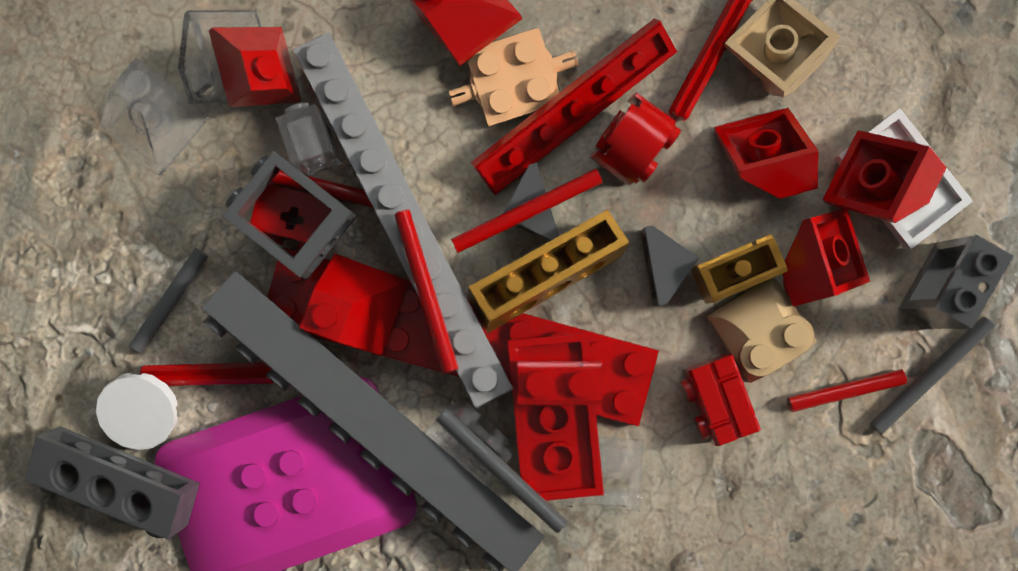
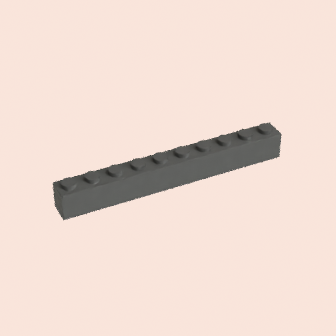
[201,271,545,571]

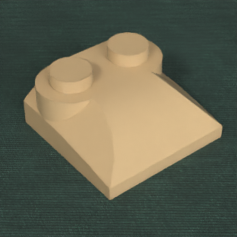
[725,0,840,98]
[706,277,817,383]

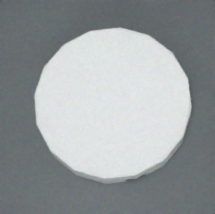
[96,373,178,450]

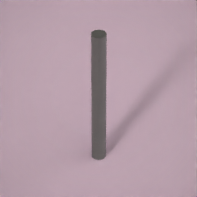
[870,316,995,435]
[436,408,568,534]

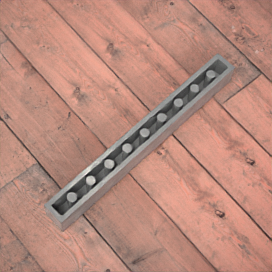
[293,32,513,409]

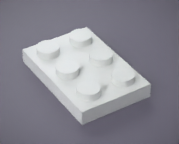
[834,108,973,250]

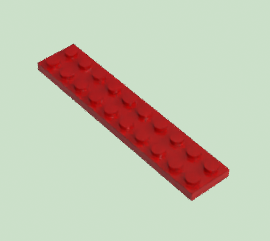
[267,247,659,426]

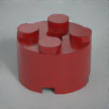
[589,92,681,186]

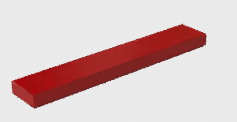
[470,18,677,195]

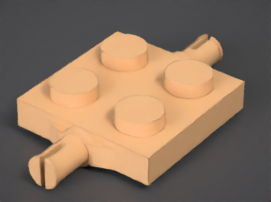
[448,28,579,128]

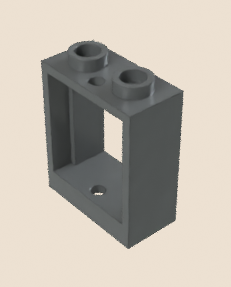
[222,151,357,279]
[898,235,1014,329]

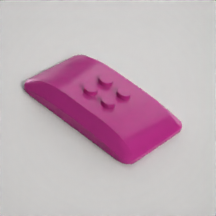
[155,377,417,571]

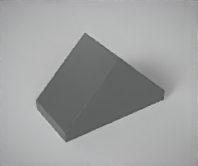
[504,163,559,242]
[640,225,699,306]

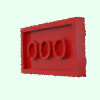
[508,333,604,501]

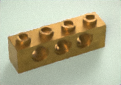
[467,209,629,333]

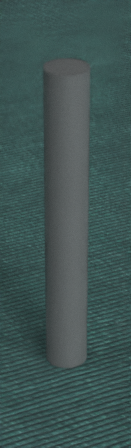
[129,248,209,353]

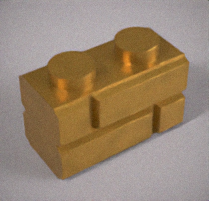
[691,234,788,304]

